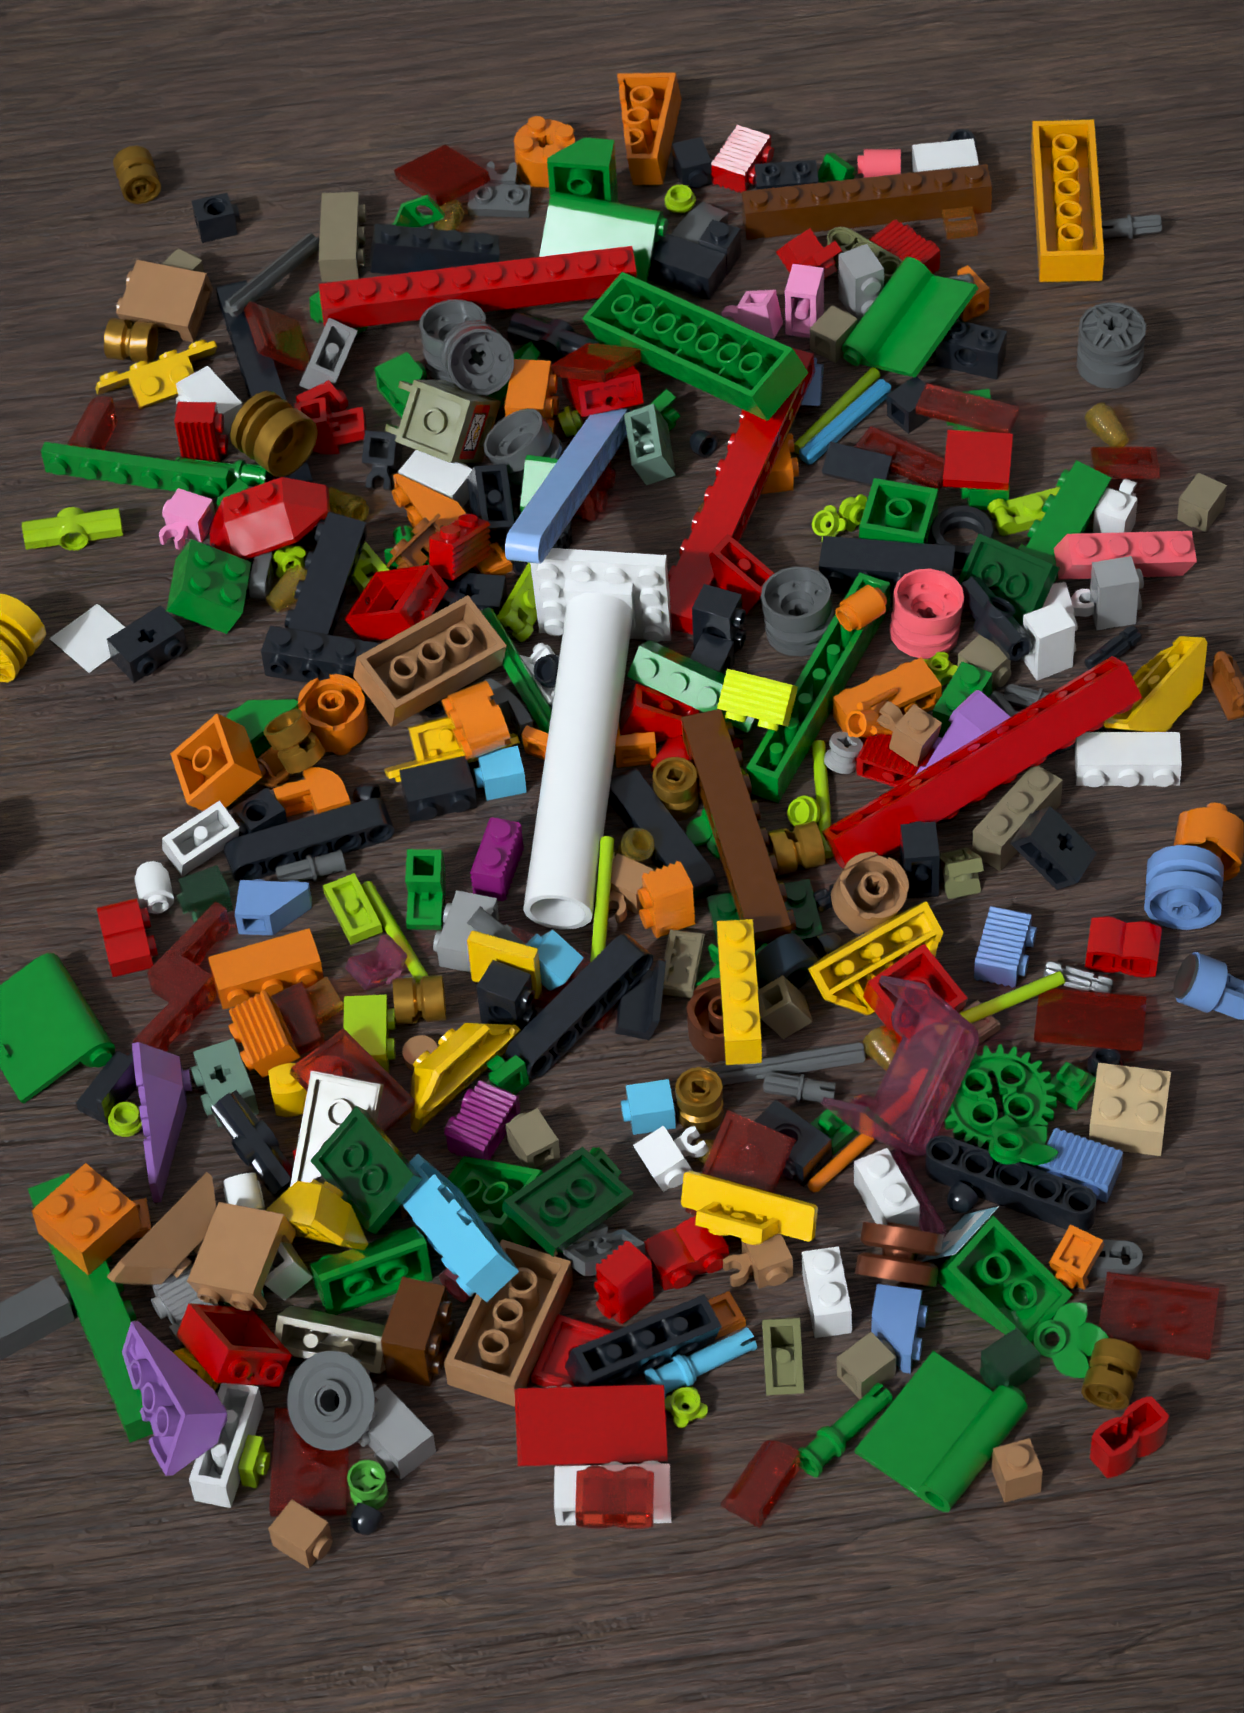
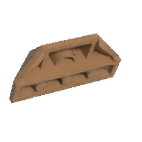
[107,1172,216,1285]

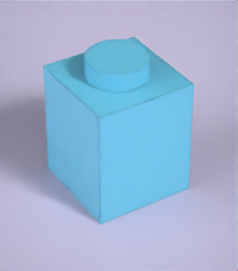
[473,746,527,801]
[526,930,583,991]
[621,1079,676,1135]

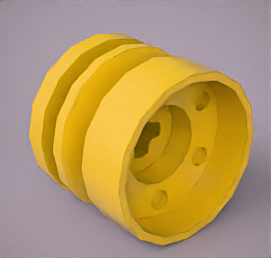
[0,594,46,682]

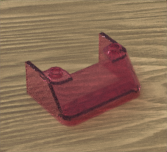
[821,975,979,1156]

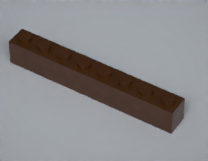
[742,164,992,240]
[681,709,796,952]

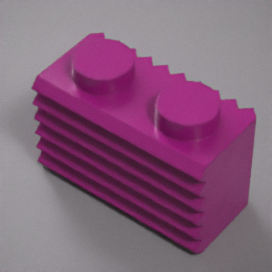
[470,817,524,901]
[444,1080,521,1161]

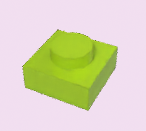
[238,1435,270,1488]

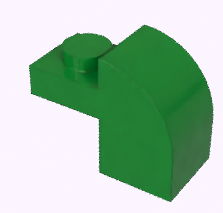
[405,849,446,930]

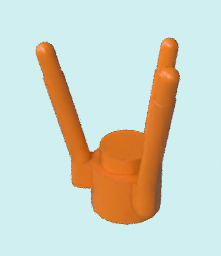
[846,688,898,738]

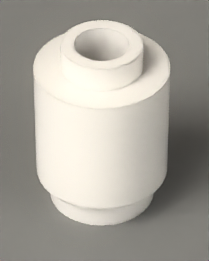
[134,861,174,914]

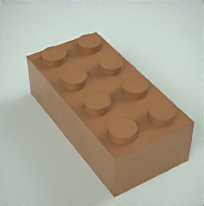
[353,595,507,728]
[444,1239,573,1407]

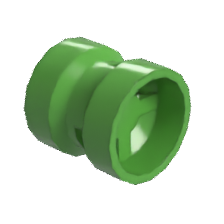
[347,1460,389,1510]

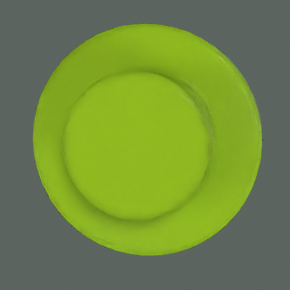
[665,184,695,213]
[558,406,583,437]
[787,796,820,827]
[108,1102,142,1137]

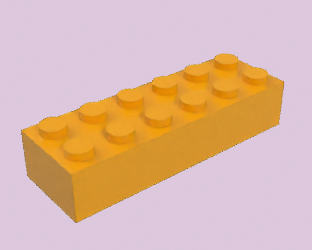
[1031,120,1104,282]

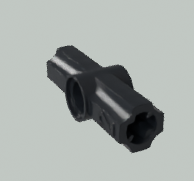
[507,312,604,361]
[960,576,1033,661]
[211,1090,293,1197]

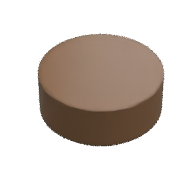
[402,1035,438,1071]

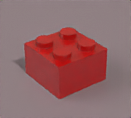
[863,944,968,1052]

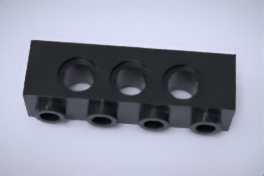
[565,1294,722,1387]

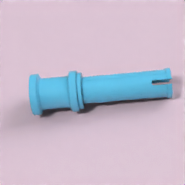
[645,1327,757,1398]

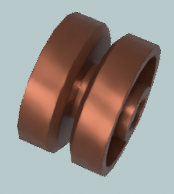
[855,1222,944,1287]

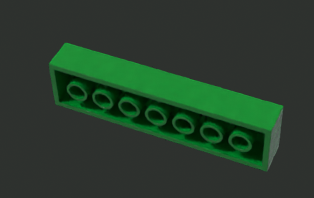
[582,272,808,421]

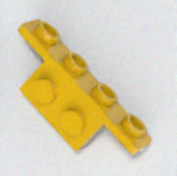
[95,340,217,409]
[384,717,520,782]
[681,1170,818,1245]

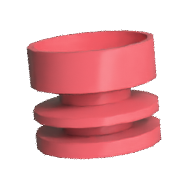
[889,569,964,659]

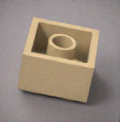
[1089,1063,1171,1156]

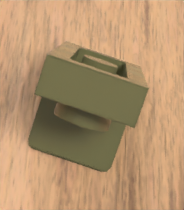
[939,847,984,899]
[762,1317,804,1395]

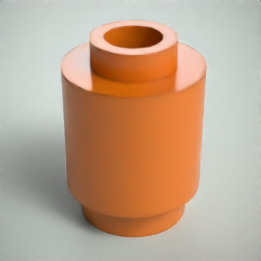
[835,585,887,632]

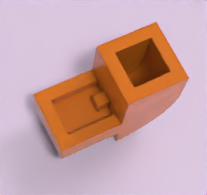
[273,767,351,817]

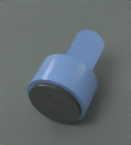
[1173,952,1244,1020]

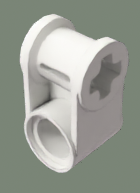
[223,1173,266,1210]

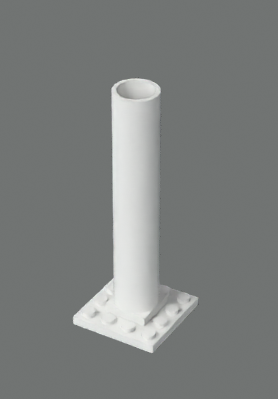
[523,548,672,930]

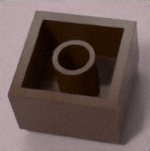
[381,1277,455,1387]

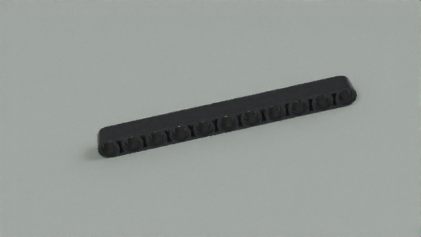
[216,280,326,541]

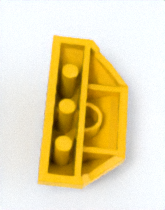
[1104,636,1207,732]
[808,901,943,1016]
[411,1023,520,1133]
[265,1179,368,1250]

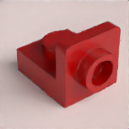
[296,380,349,413]

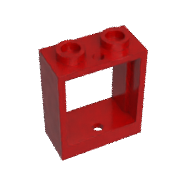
[559,350,644,417]
[345,564,449,642]
[176,1303,292,1387]

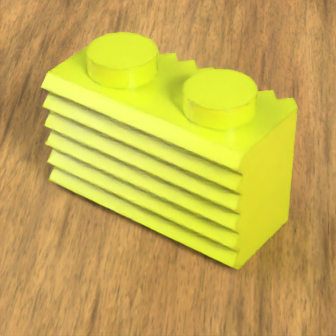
[717,669,798,731]

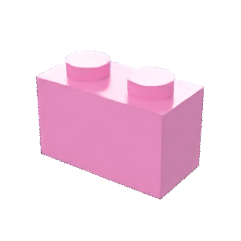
[785,264,824,338]

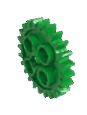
[939,1044,1057,1150]

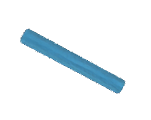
[799,379,892,465]

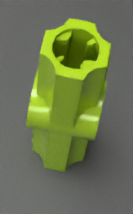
[22,507,123,551]

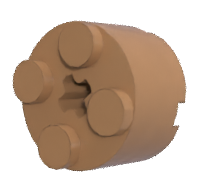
[831,852,909,934]

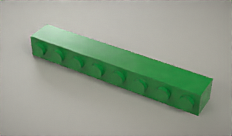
[746,572,890,803]
[28,1173,154,1443]

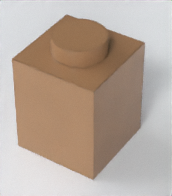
[992,1438,1042,1503]
[268,1500,332,1569]

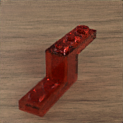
[133,901,230,1052]

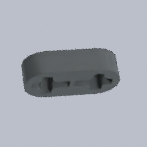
[249,549,277,599]
[1087,1239,1143,1279]

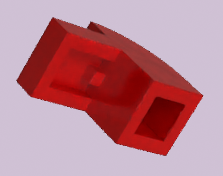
[776,228,842,279]
[294,397,367,454]

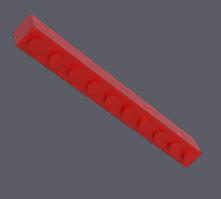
[319,246,637,328]
[668,348,815,635]
[821,656,1142,868]

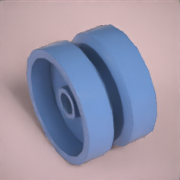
[1144,845,1224,930]

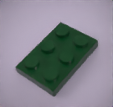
[958,534,1060,625]
[707,879,823,948]
[310,1106,423,1234]
[502,1146,634,1257]

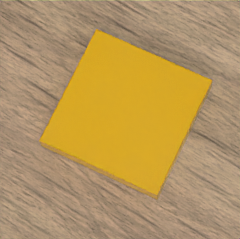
[467,930,542,999]

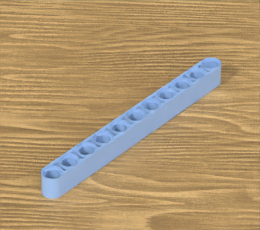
[505,408,630,564]

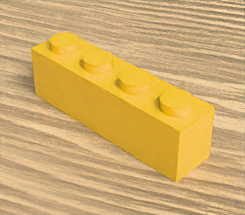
[717,919,762,1065]

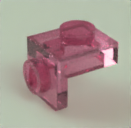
[345,934,407,990]

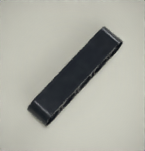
[608,767,718,901]
[224,798,395,882]
[506,934,654,1079]
[925,1135,1096,1232]

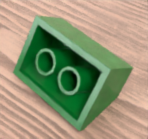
[547,137,619,203]
[310,1227,432,1315]

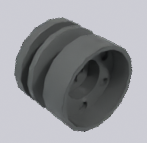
[419,300,486,384]
[1076,302,1146,389]
[441,320,514,395]
[484,409,566,495]
[761,567,834,657]

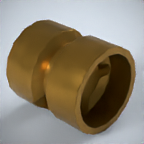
[113,146,161,204]
[104,318,158,363]
[263,709,325,774]
[652,757,699,821]
[767,821,825,876]
[393,975,446,1025]
[675,1067,724,1134]
[1081,1338,1142,1410]

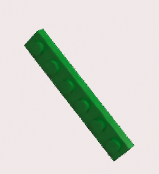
[41,442,232,498]

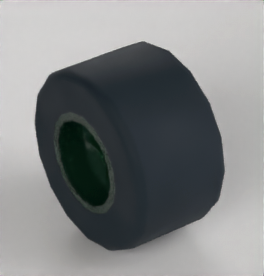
[755,933,817,990]

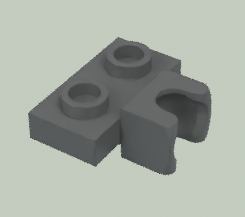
[467,161,532,218]
[563,1223,645,1276]

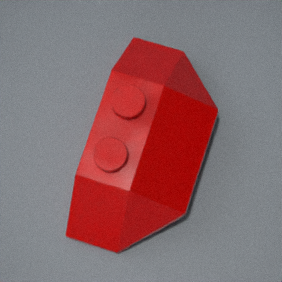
[209,477,330,560]

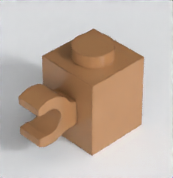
[877,701,942,767]
[609,853,654,924]
[723,1233,793,1289]

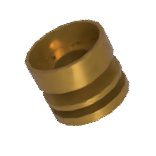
[230,391,318,477]

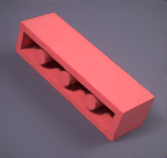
[1054,531,1197,580]

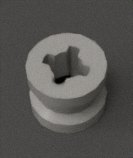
[824,732,863,774]

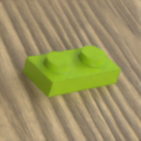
[323,873,383,945]

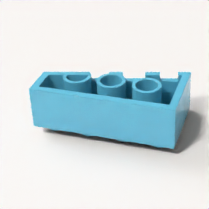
[402,1154,519,1302]

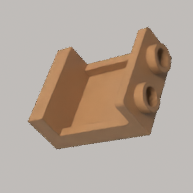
[116,260,213,342]
[187,1202,296,1311]

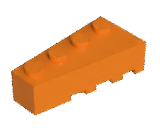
[617,73,682,185]

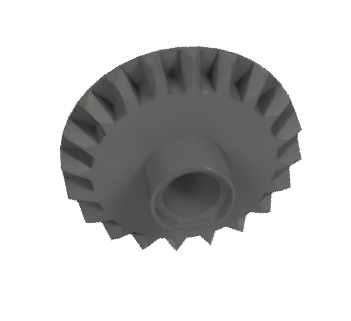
[287,1351,379,1451]

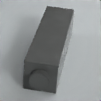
[0,1275,75,1360]

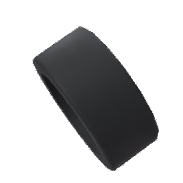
[931,505,994,569]

